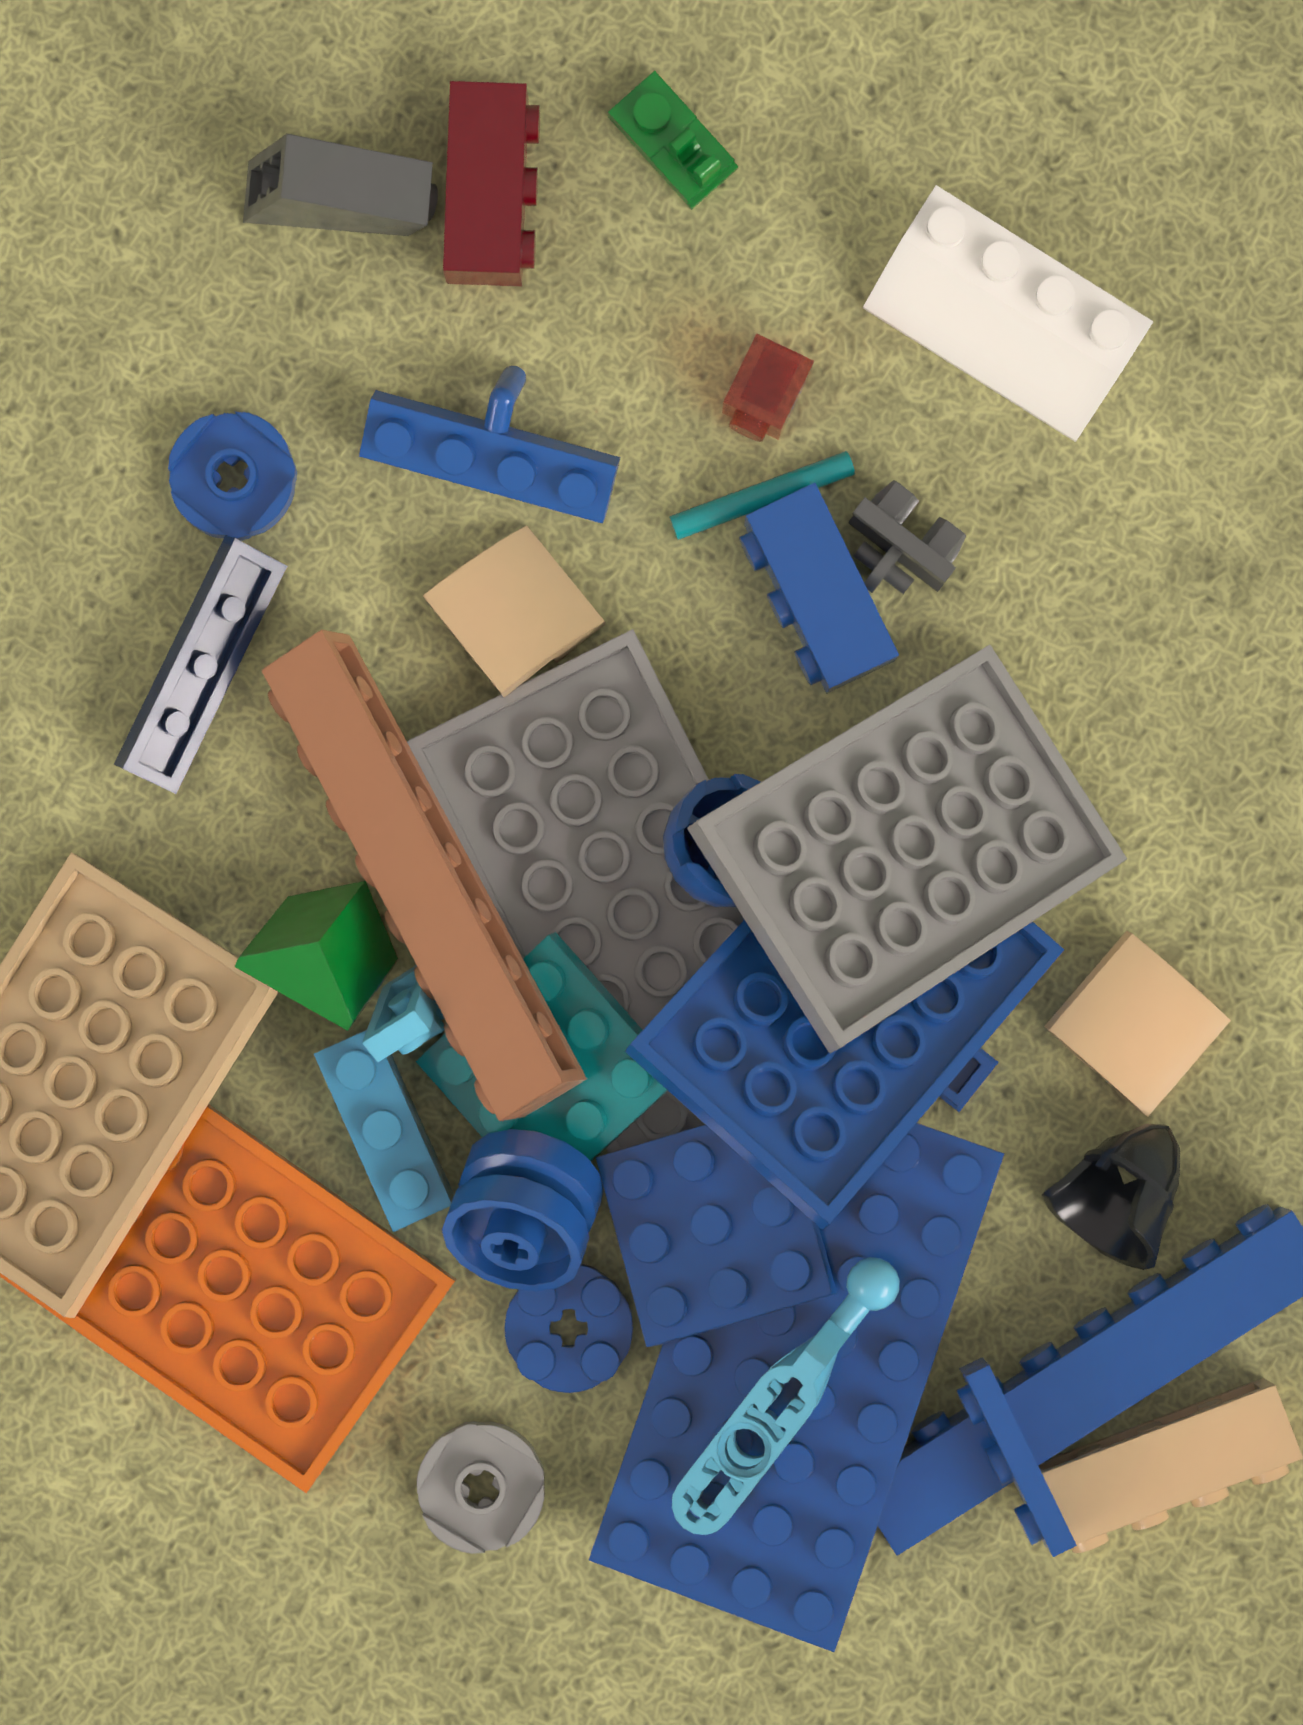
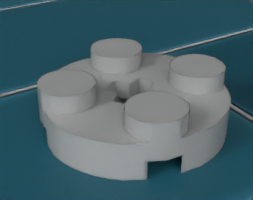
[417,1421,545,1554]

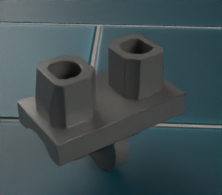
[848,480,966,594]

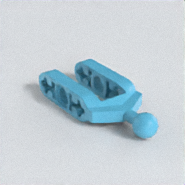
[672,1257,900,1535]

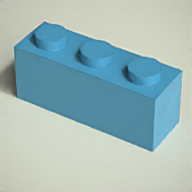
[314,1030,454,1232]

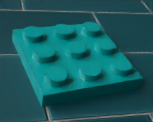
[416,932,668,1162]

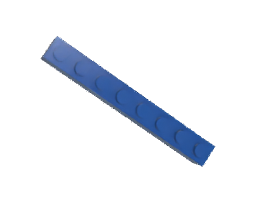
[878,1204,1303,1556]

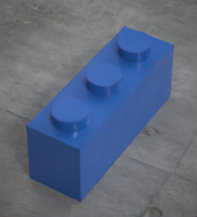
[739,483,899,694]

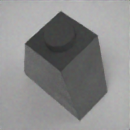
[243,134,438,236]

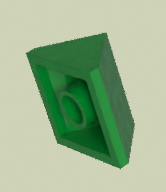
[234,881,398,1031]

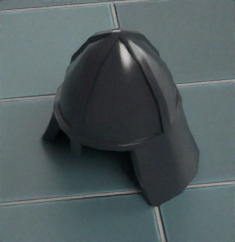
[1042,1123,1180,1270]

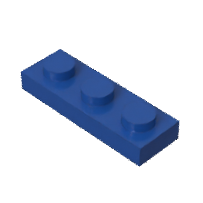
[956,1357,1077,1557]

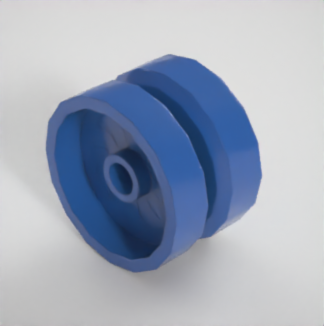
[442,1129,604,1292]

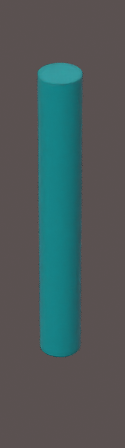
[669,451,855,540]

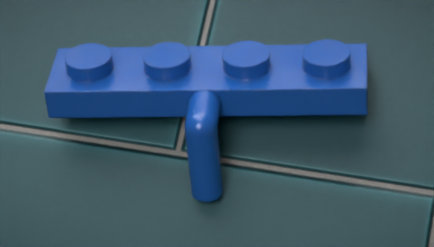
[359,366,621,524]

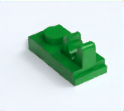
[608,71,738,210]

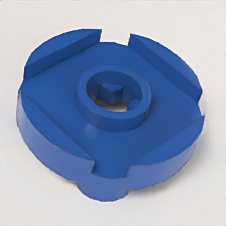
[168,411,297,541]
[505,1263,633,1393]

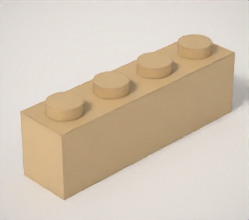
[1039,1378,1303,1553]

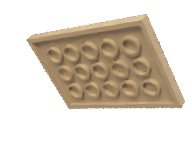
[0,852,278,1318]

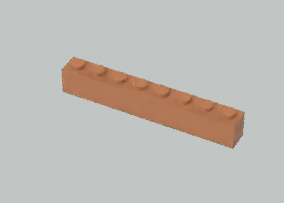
[261,630,587,1121]

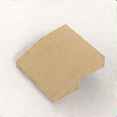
[423,525,606,698]
[1044,931,1231,1117]

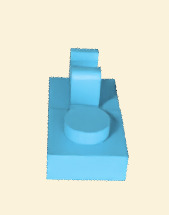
[362,965,445,1062]

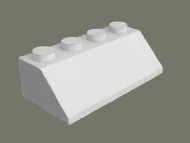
[863,185,1153,442]

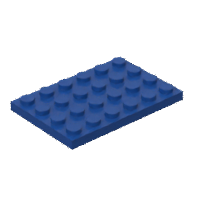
[625,919,1064,1230]

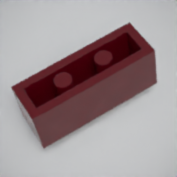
[443,81,540,287]

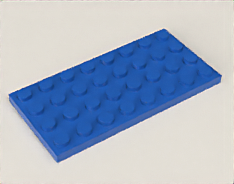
[589,1123,1005,1652]

